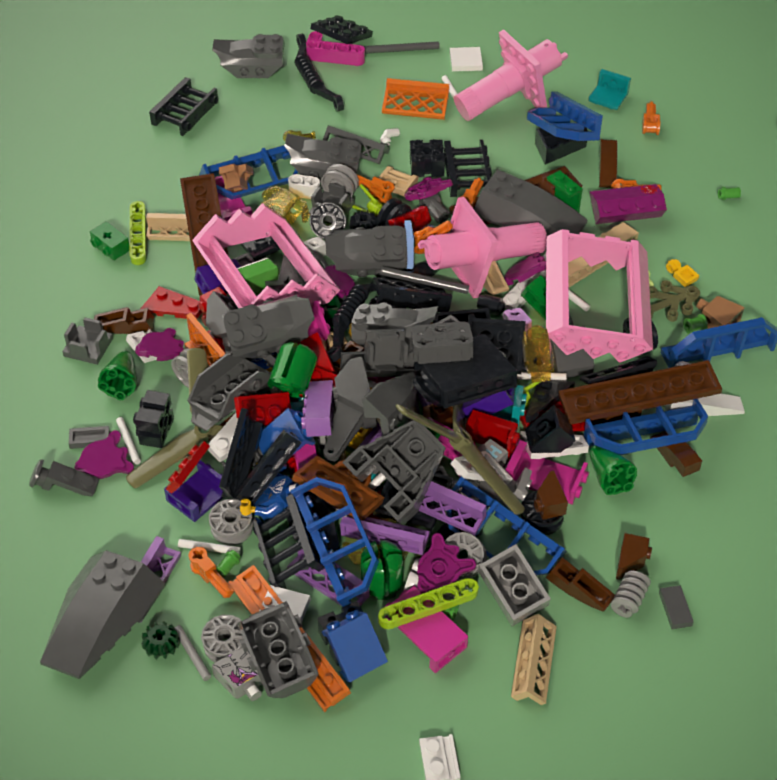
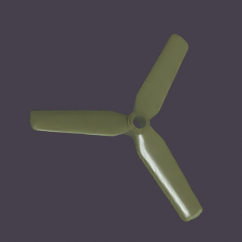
[126,348,288,488]
[396,403,525,515]

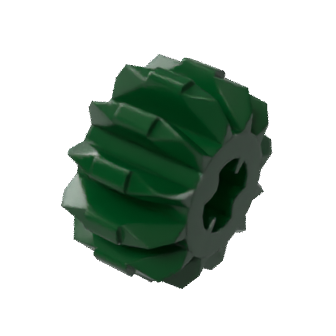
[141,621,179,660]

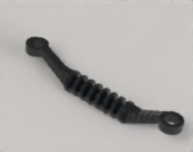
[294,33,344,112]
[327,275,387,363]

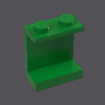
[547,170,583,213]

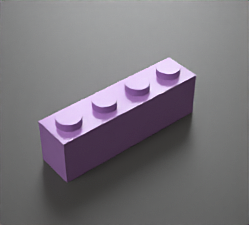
[301,380,334,437]

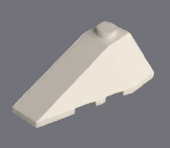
[665,394,745,417]

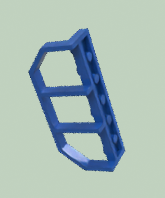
[527,92,603,141]
[199,145,298,200]
[660,317,777,368]
[584,399,708,455]
[446,476,567,576]
[290,477,379,607]

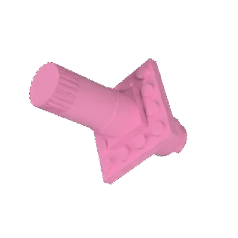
[453,30,568,121]
[418,197,547,299]

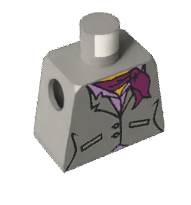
[212,648,262,701]

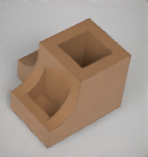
[219,164,254,193]

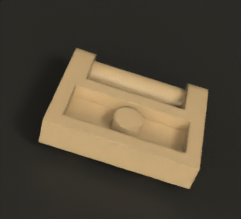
[378,166,419,197]

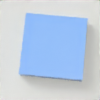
[404,220,414,269]

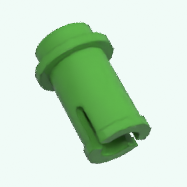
[718,187,741,200]
[216,550,241,577]

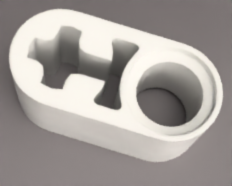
[288,174,320,199]

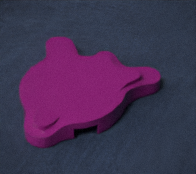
[404,177,453,201]
[504,252,546,286]
[324,265,355,298]
[135,328,184,361]
[74,430,134,479]
[417,533,476,593]

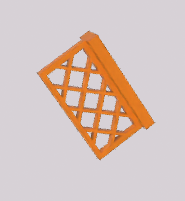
[382,78,450,120]
[184,313,225,366]

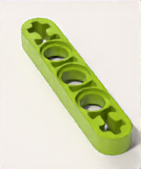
[129,201,147,265]
[378,578,479,629]

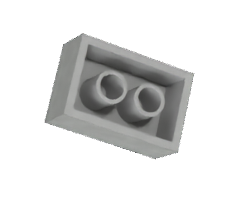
[478,544,551,626]

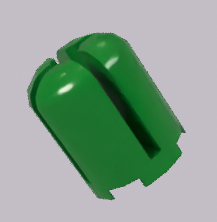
[267,342,317,398]
[361,540,403,600]

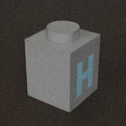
[478,439,508,468]

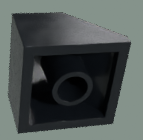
[525,405,576,453]

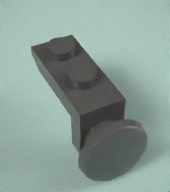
[29,459,99,496]

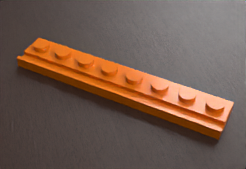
[228,565,351,713]

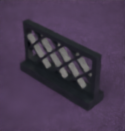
[373,277,453,312]
[219,408,264,500]

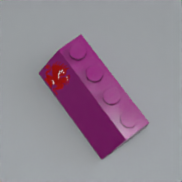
[590,184,667,224]

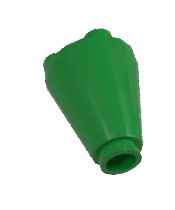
[98,351,137,400]
[590,445,637,495]

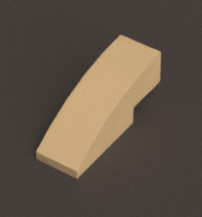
[483,261,509,295]

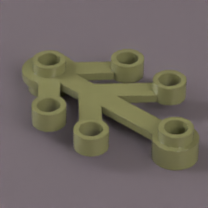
[649,280,700,322]

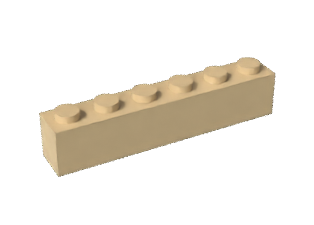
[568,222,639,288]

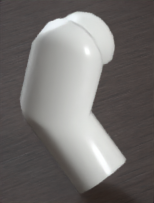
[380,128,400,146]

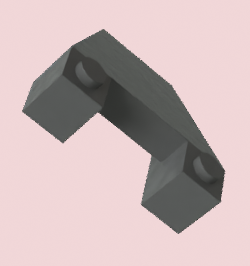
[342,420,446,525]

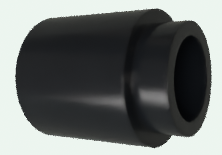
[477,294,505,316]

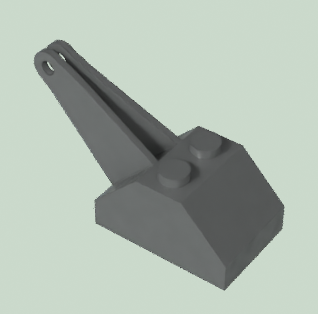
[206,291,251,362]
[541,312,594,378]
[324,357,377,462]

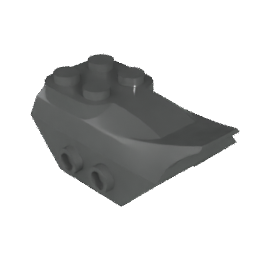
[212,34,285,78]
[285,133,361,182]
[325,226,407,277]
[222,295,314,358]
[351,303,439,350]
[187,354,271,431]
[238,601,318,698]

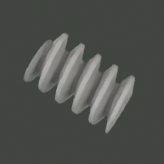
[611,571,651,618]

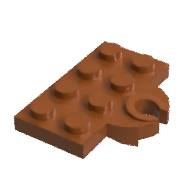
[292,456,384,521]

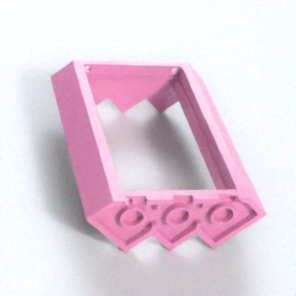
[192,203,340,308]
[546,229,653,363]

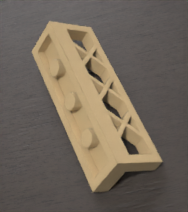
[146,213,190,241]
[511,614,557,705]

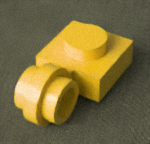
[666,259,700,287]

